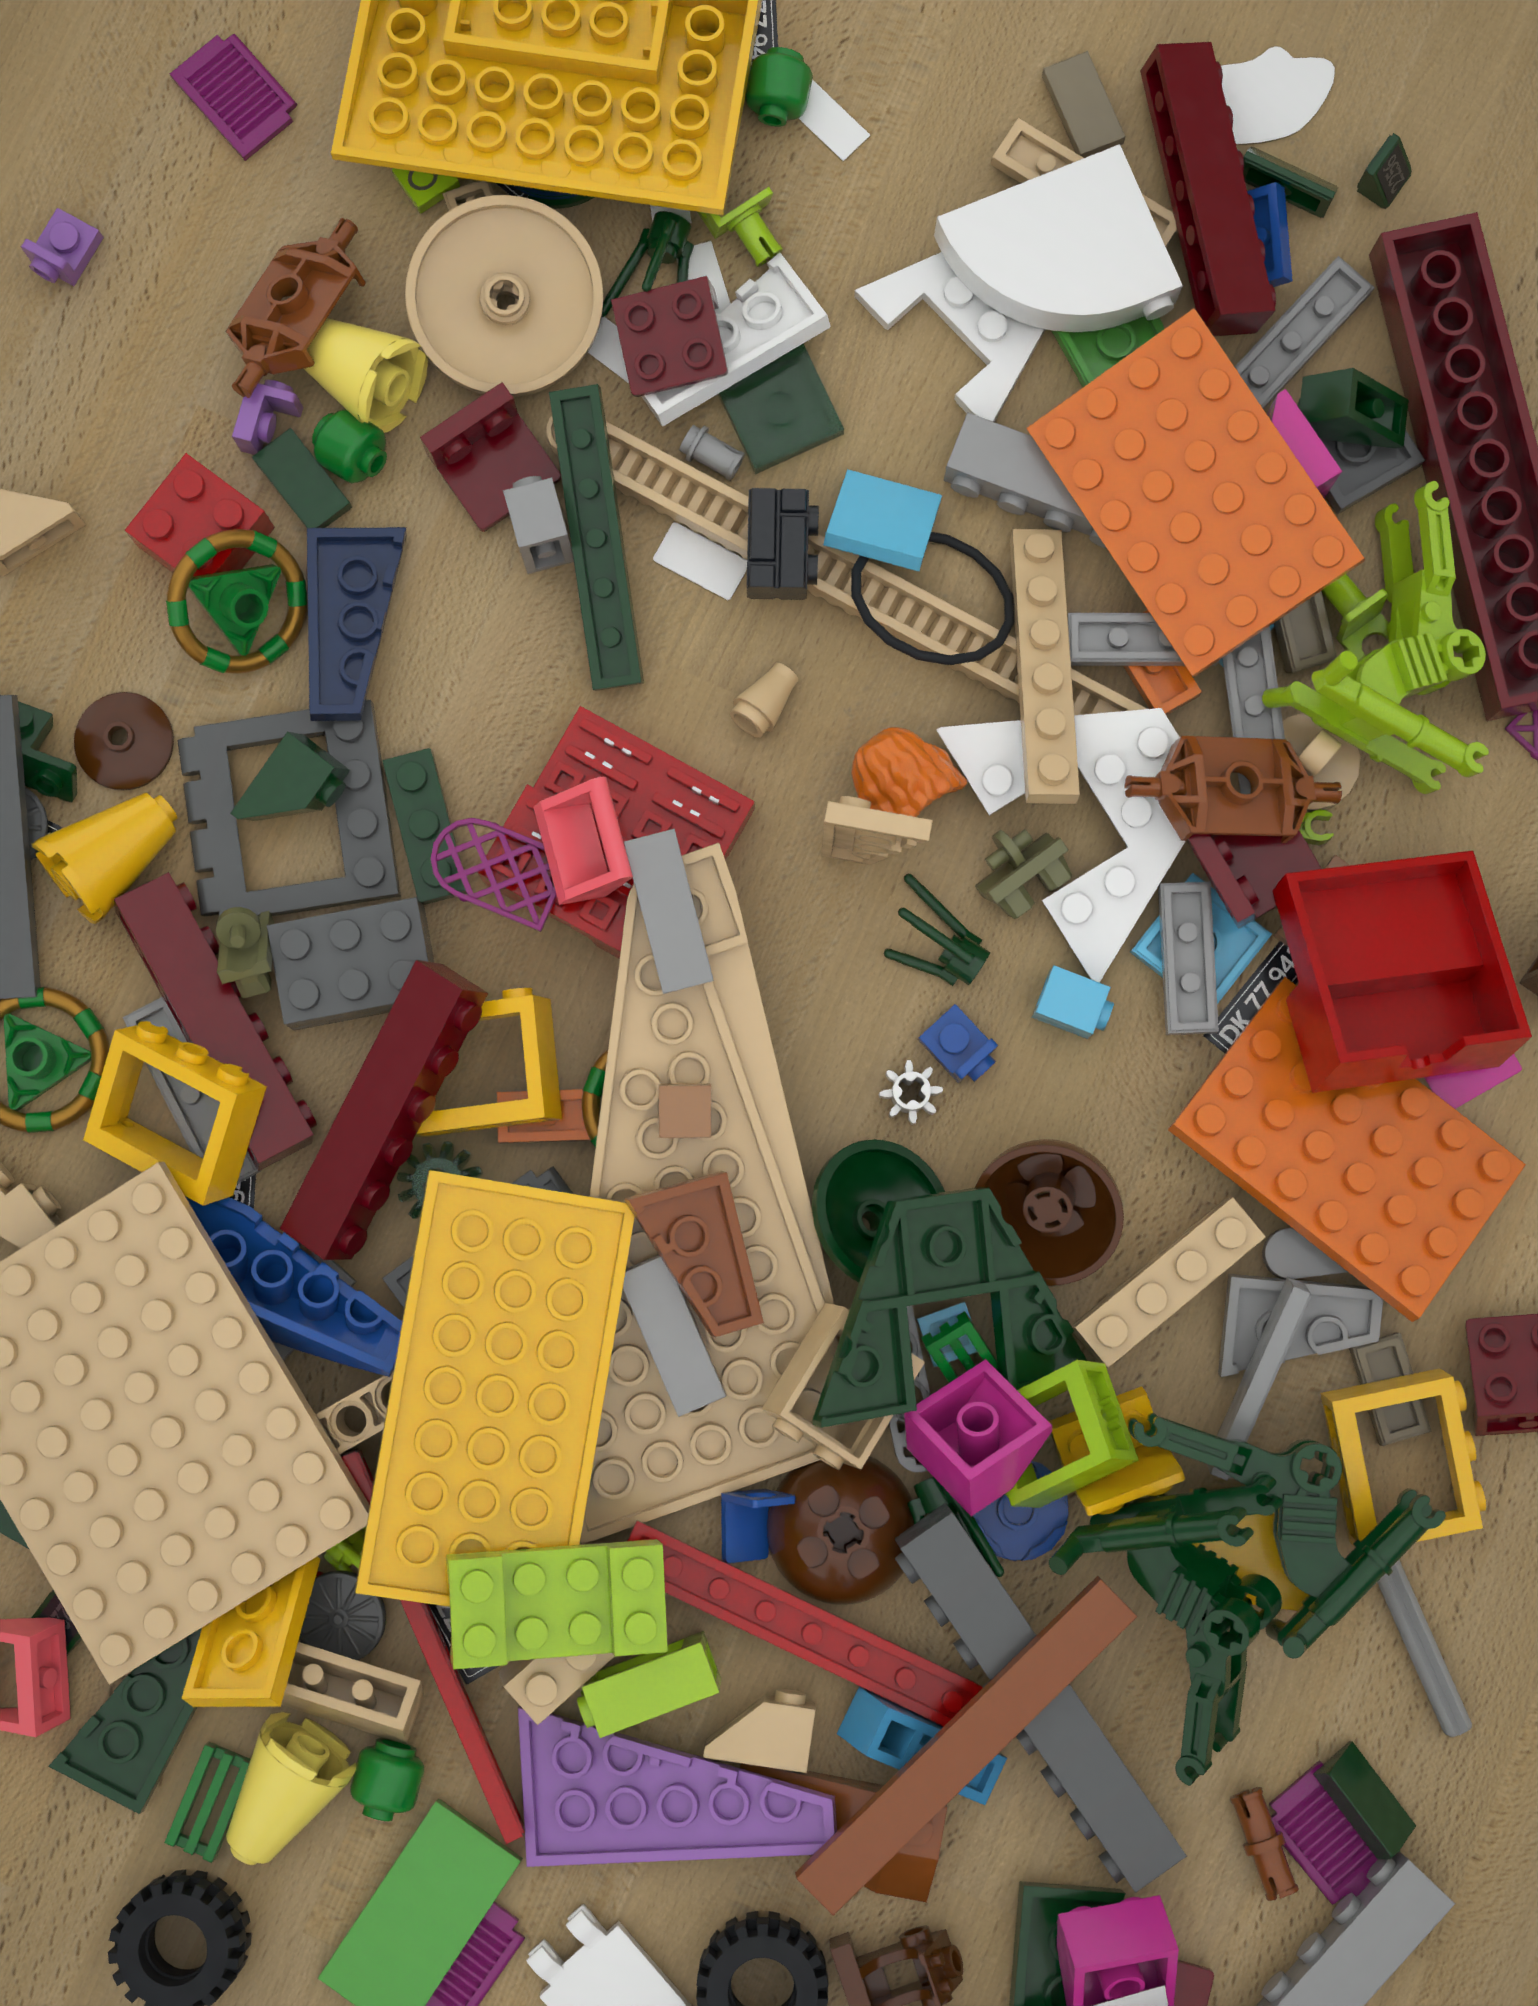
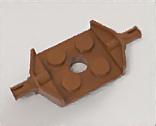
[225,218,366,398]
[1124,736,1342,843]

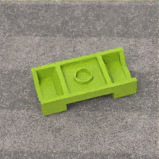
[446,1539,668,1670]

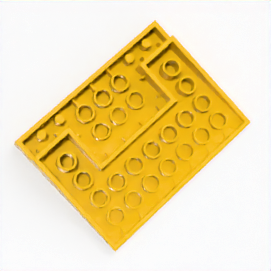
[331,0,763,216]

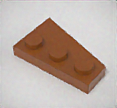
[624,1171,764,1337]

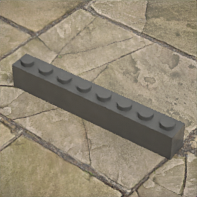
[895,1503,1187,1893]

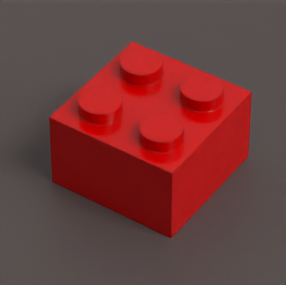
[124,453,275,577]

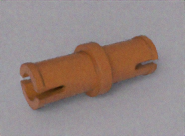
[1230,1787,1299,1901]

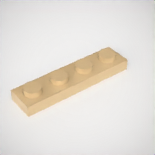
[991,118,1178,248]

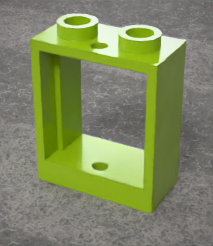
[1005,1360,1139,1508]
[577,1631,722,1738]

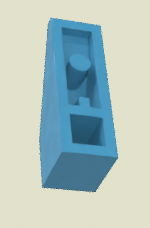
[837,1686,1007,1805]

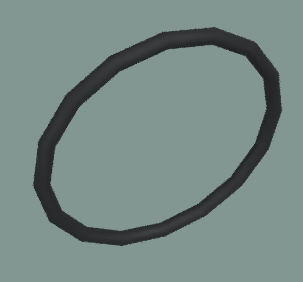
[851,532,1015,665]

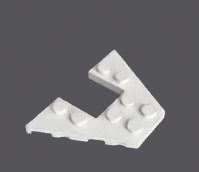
[937,708,1185,983]

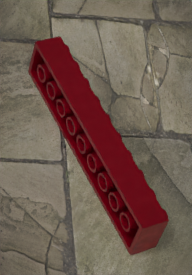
[1369,212,1538,721]

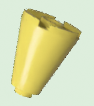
[303,318,428,433]
[226,1712,356,1865]

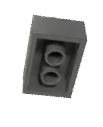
[267,897,434,1031]

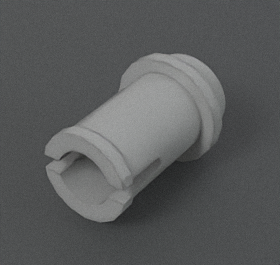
[679,425,745,481]

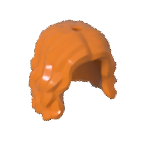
[851,727,968,817]

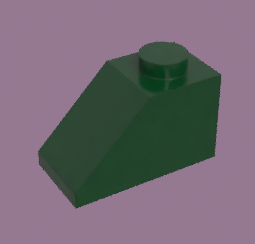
[1297,368,1409,449]
[230,731,350,821]

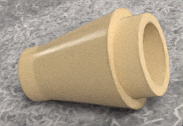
[730,662,799,738]

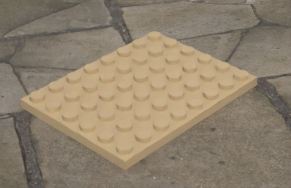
[0,1162,370,1685]

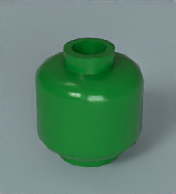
[745,47,813,127]
[312,409,387,484]
[350,1738,424,1821]

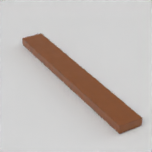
[795,1576,1137,1916]

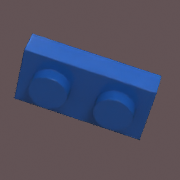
[1247,182,1293,287]

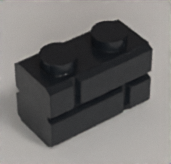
[747,488,819,600]

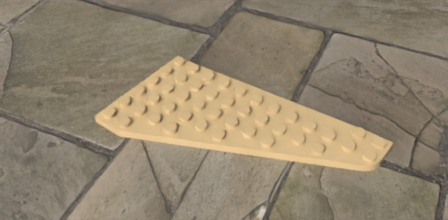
[580,843,852,1545]

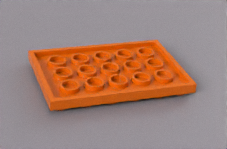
[1026,308,1366,677]
[1168,977,1526,1322]

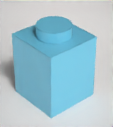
[1031,965,1114,1039]

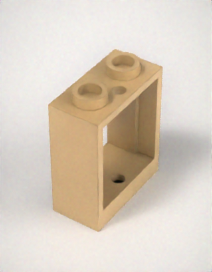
[762,1303,925,1470]

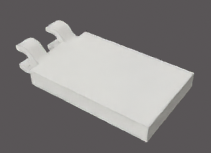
[526,1904,692,2006]

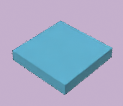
[823,469,942,571]
[1130,873,1272,1004]

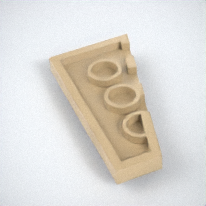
[821,796,933,865]

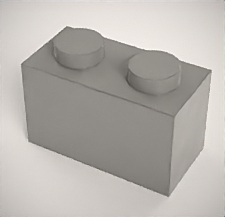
[503,476,574,574]

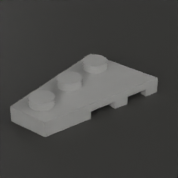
[1218,1274,1383,1377]

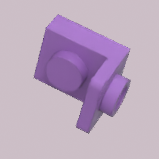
[21,208,104,286]
[232,380,303,455]

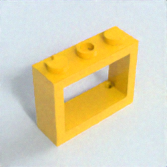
[415,988,562,1137]
[83,1021,267,1206]
[1320,1368,1486,1547]

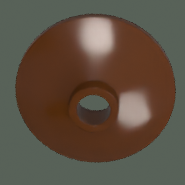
[74,692,174,790]

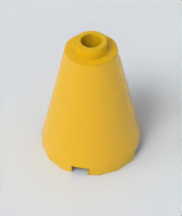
[31,793,178,924]

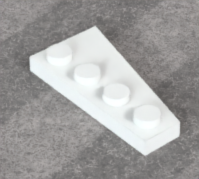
[641,252,831,427]

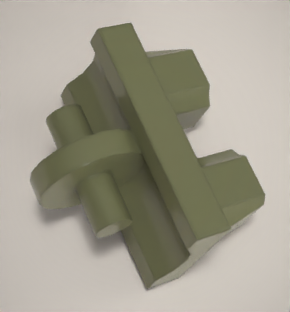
[975,829,1072,919]
[216,907,274,998]

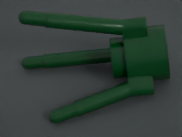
[602,211,694,317]
[884,874,991,986]
[907,1477,1004,1577]

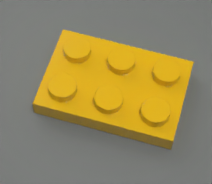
[181,1556,321,1707]

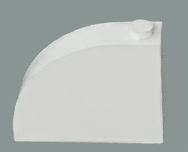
[934,144,1183,332]

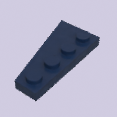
[307,527,407,721]

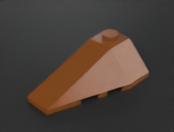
[740,1763,947,1903]

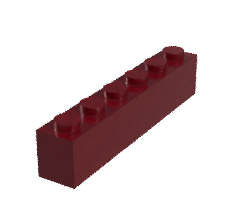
[1140,42,1276,337]
[114,872,317,1172]
[279,960,488,1260]

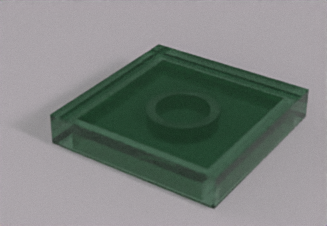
[718,344,844,474]

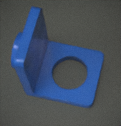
[721,1489,795,1563]

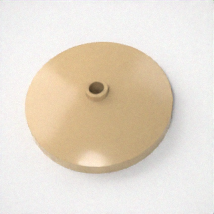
[405,195,603,397]

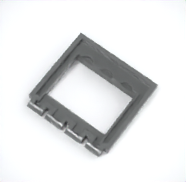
[177,700,401,916]

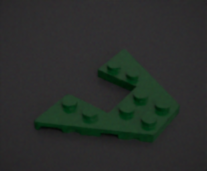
[812,1187,1087,1428]

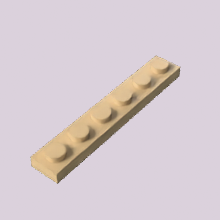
[1010,529,1080,804]

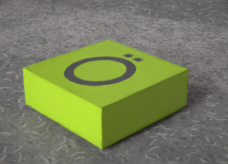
[391,168,460,214]

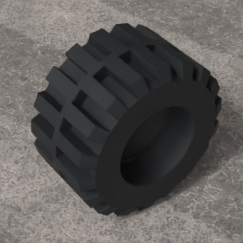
[108,1869,252,2006]
[696,1911,828,2006]

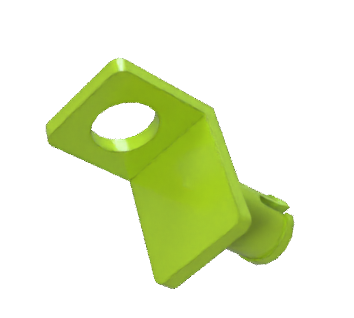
[697,187,783,267]
[1321,574,1389,661]

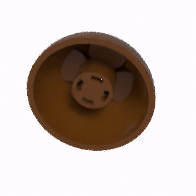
[975,1139,1124,1286]
[767,1456,914,1605]

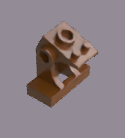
[829,1925,963,2006]

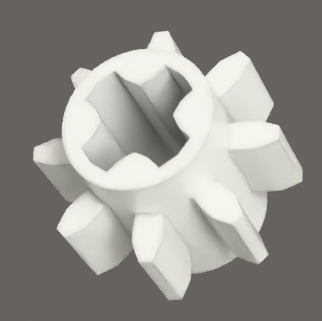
[879,1060,943,1125]

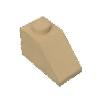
[0,489,86,577]
[703,1689,816,1773]

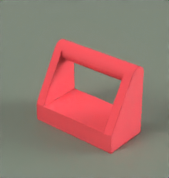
[533,777,633,905]
[0,1617,71,1737]

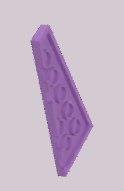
[518,1706,837,1867]

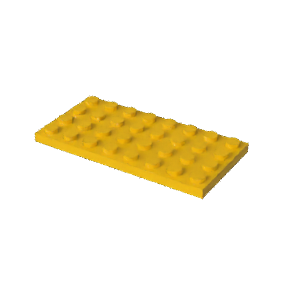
[355,1170,635,1607]

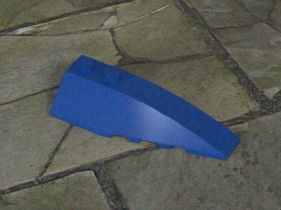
[185,1196,402,1377]

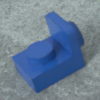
[917,1004,998,1083]

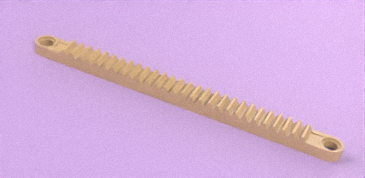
[546,416,1147,715]

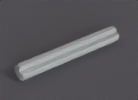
[1377,1560,1472,1737]

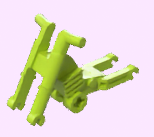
[1262,481,1489,794]

